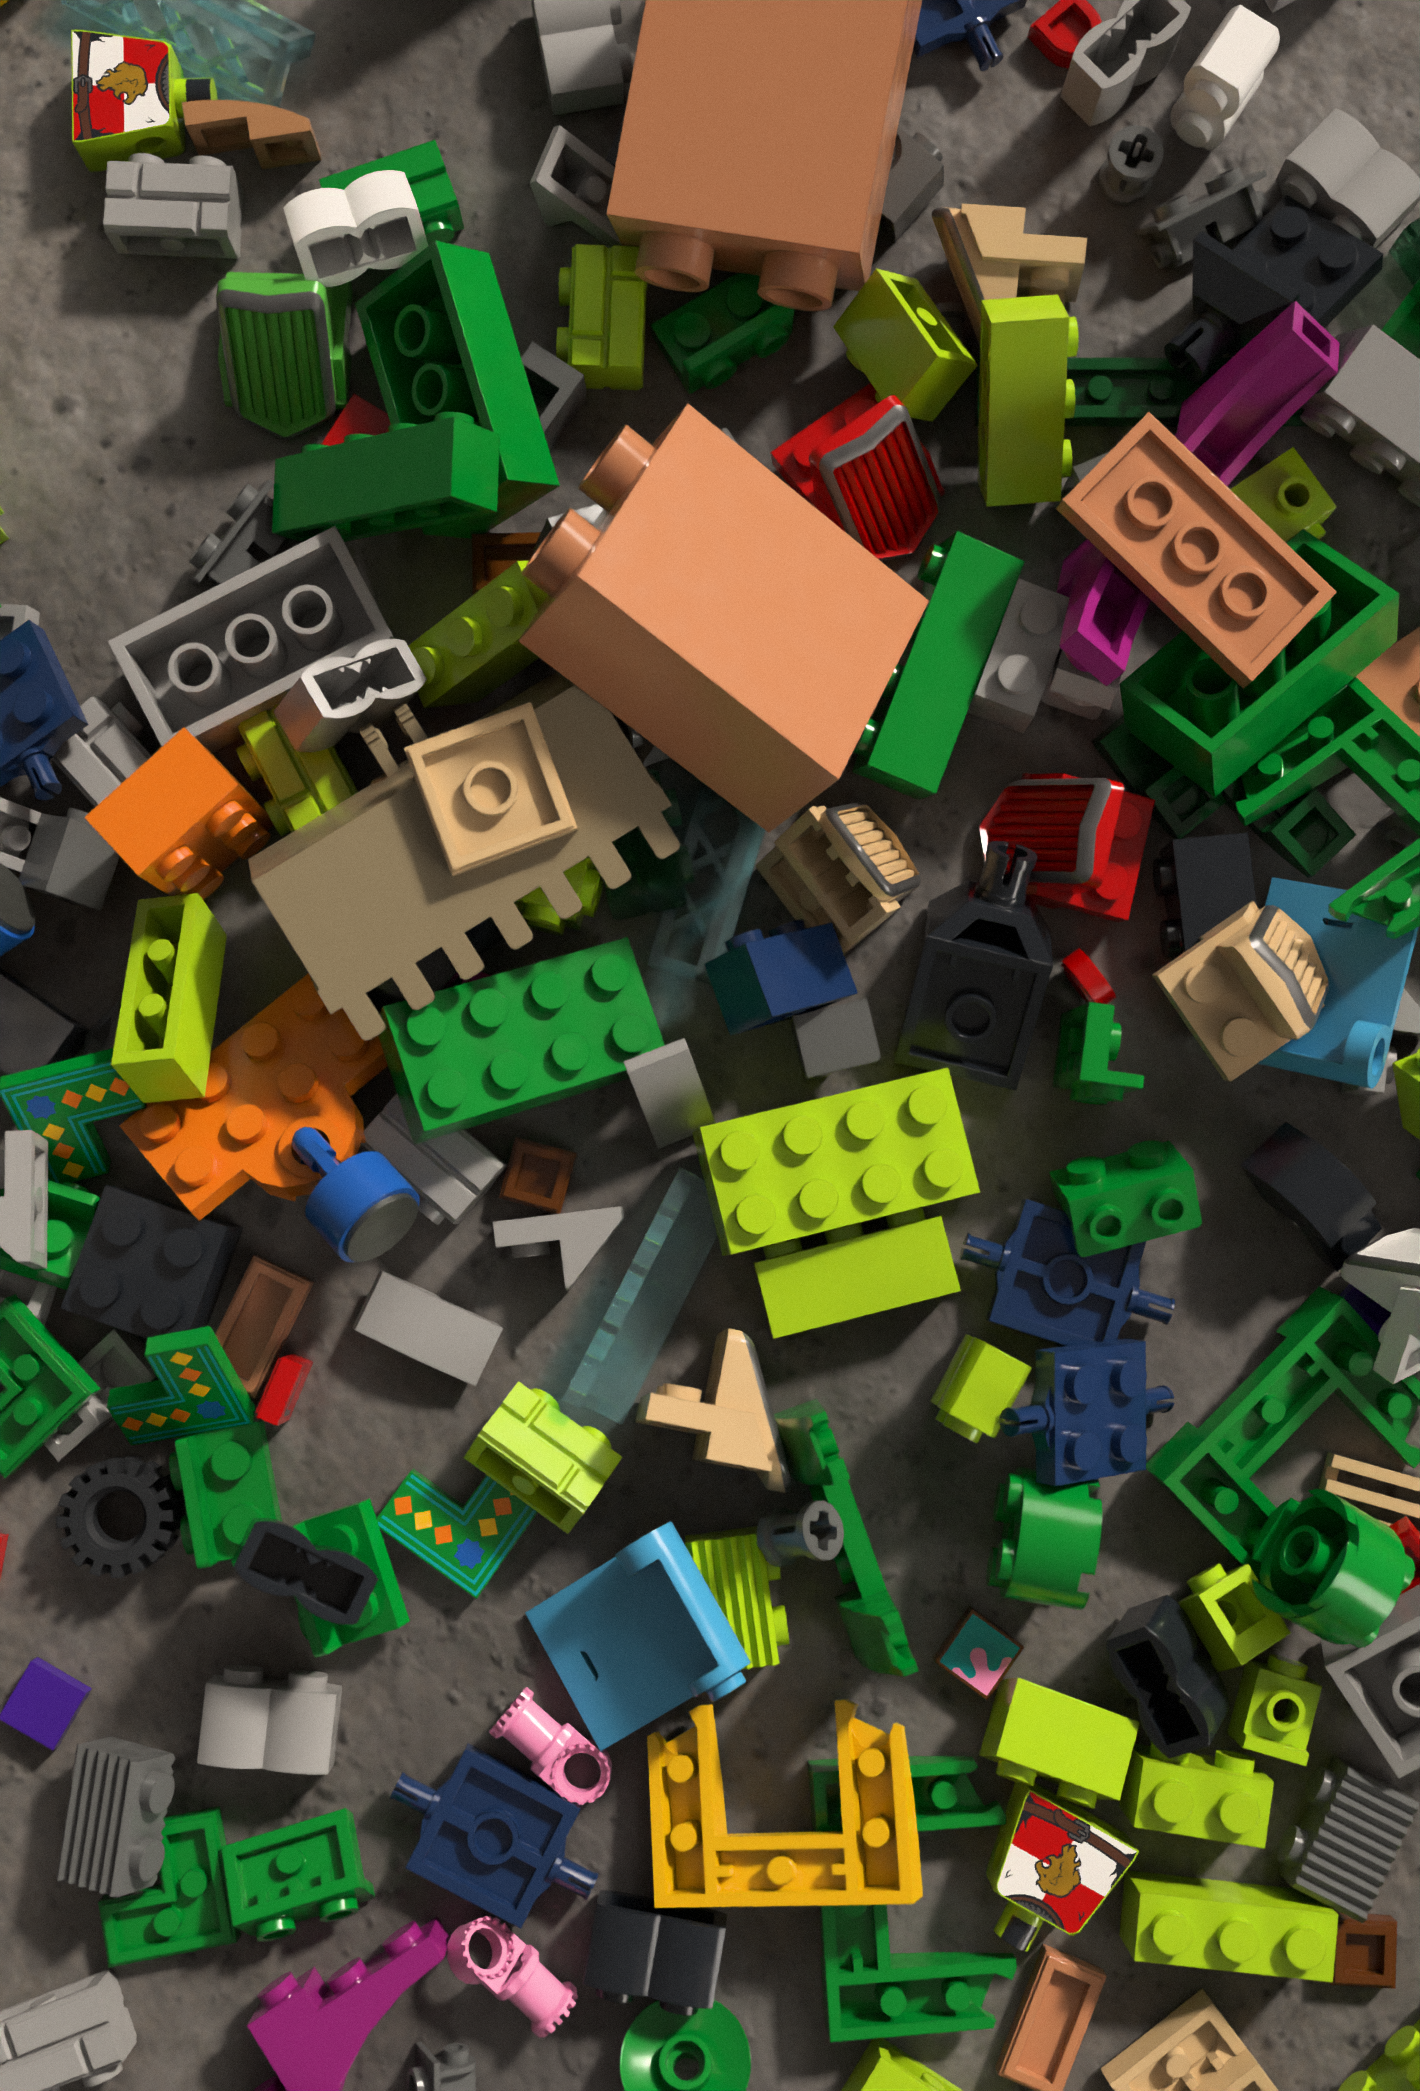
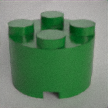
[986,1466,1102,1610]
[1252,1489,1415,1648]

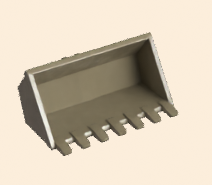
[248,671,680,1040]

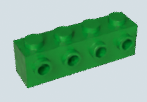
[272,412,500,542]
[852,531,1025,800]

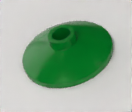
[620,2000,751,2091]

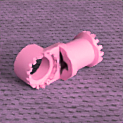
[489,1687,612,1805]
[447,1916,578,2038]

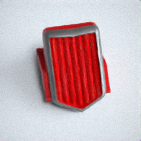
[770,383,945,561]
[977,773,1155,923]

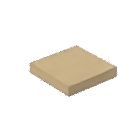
[404,702,578,876]

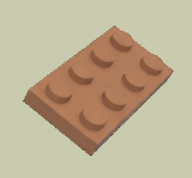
[1056,412,1336,688]

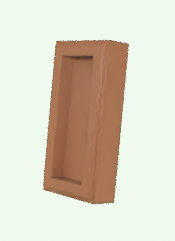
[215,1255,314,1398]
[995,1944,1107,2091]

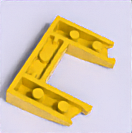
[647,1699,923,1908]

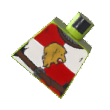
[71,30,218,172]
[986,1782,1139,1952]

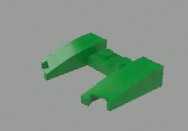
[1236,677,1420,940]
[1146,1286,1420,1582]
[774,1398,919,1677]
[808,1756,1017,2042]

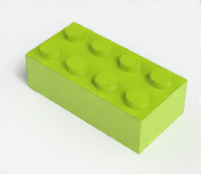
[693,1067,980,1256]

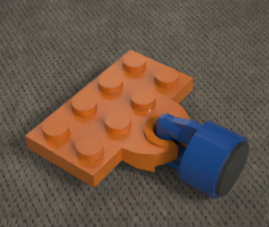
[119,973,420,1262]

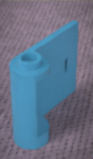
[1257,877,1419,1089]
[525,1521,751,1752]

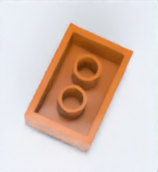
[84,727,274,900]

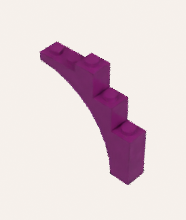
[1056,301,1340,686]
[247,1916,450,2091]

